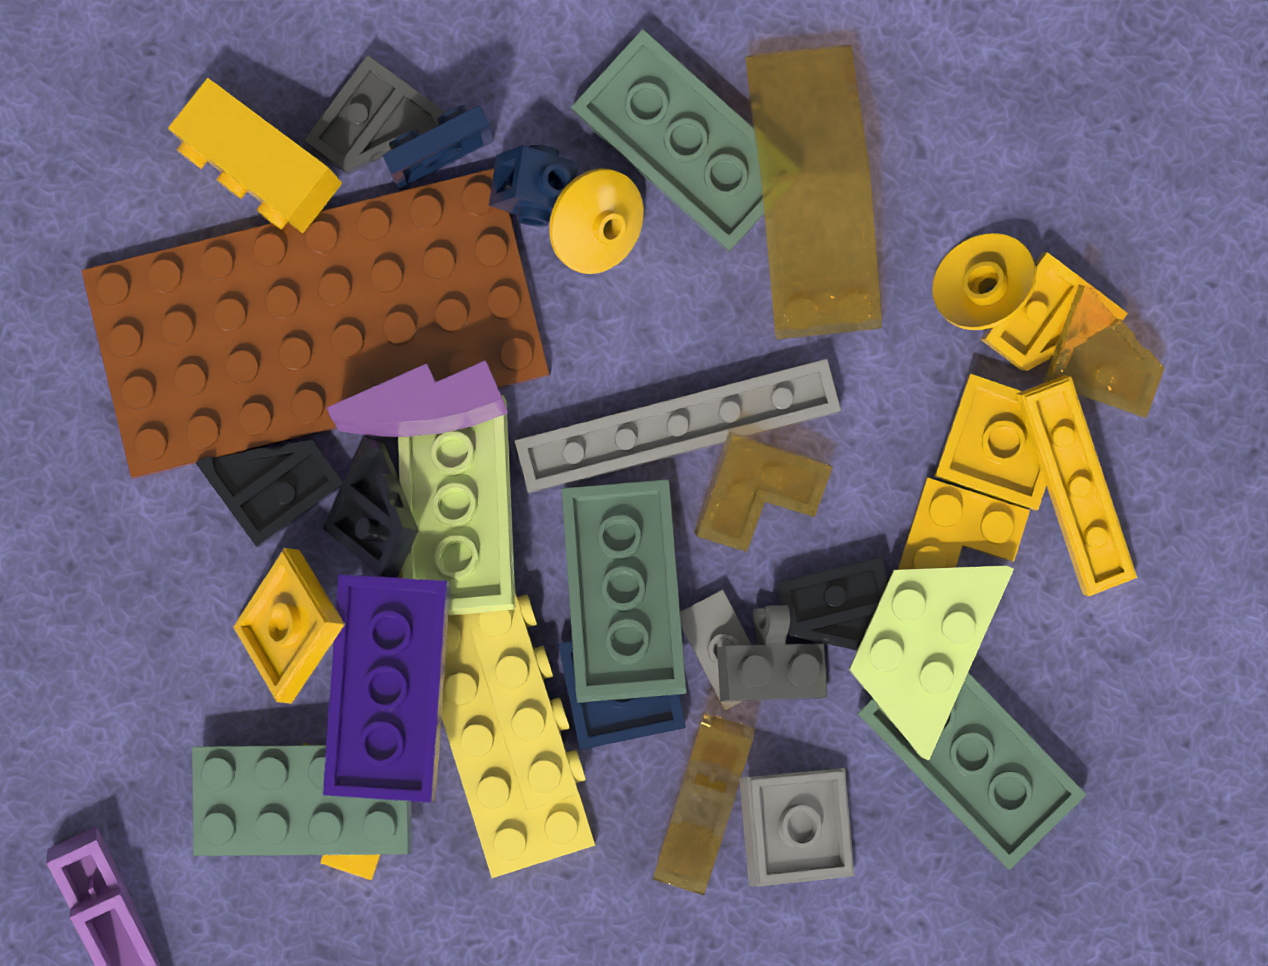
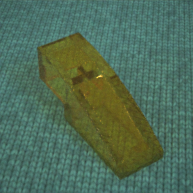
[653,712,755,895]

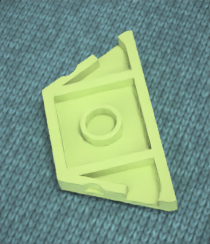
[848,566,1014,760]

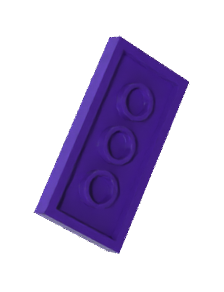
[323,574,451,803]

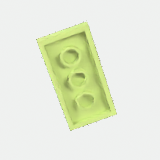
[398,395,516,615]

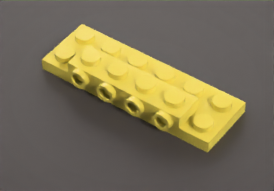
[398,567,595,878]

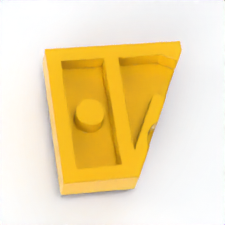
[980,252,1128,371]

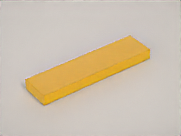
[1016,375,1137,597]

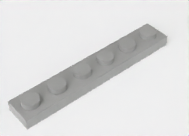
[515,359,841,494]

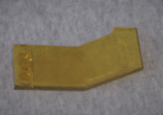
[744,44,882,340]

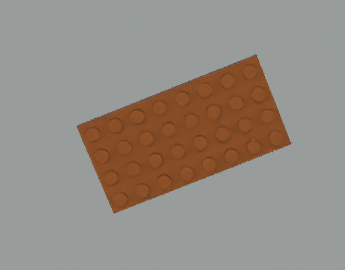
[81,169,550,479]

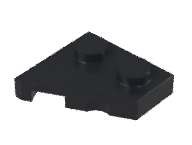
[323,436,419,578]
[196,440,343,548]
[776,557,888,651]

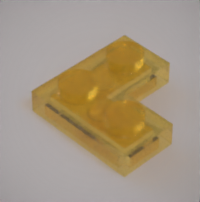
[693,431,833,552]

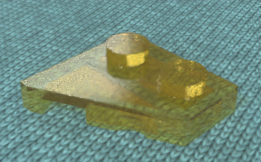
[1044,284,1165,418]

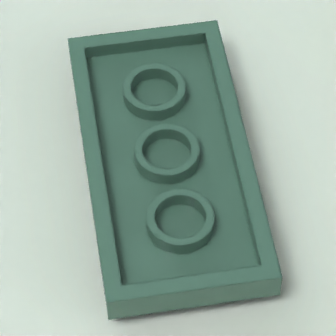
[571,29,802,253]
[561,479,687,703]
[856,673,1087,871]
[192,745,412,856]

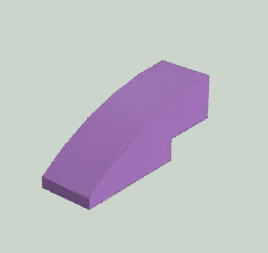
[327,360,508,437]
[46,826,160,966]

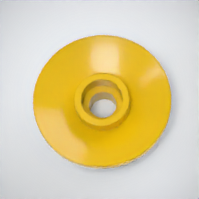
[549,168,644,274]
[932,233,1037,330]

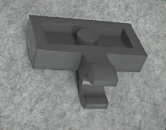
[717,605,827,702]

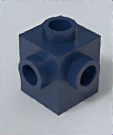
[488,145,578,227]

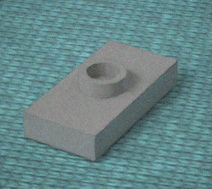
[680,590,752,710]

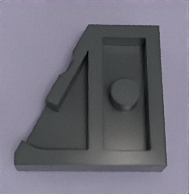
[304,55,445,175]

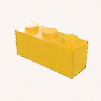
[168,78,342,234]

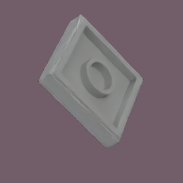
[739,768,855,887]

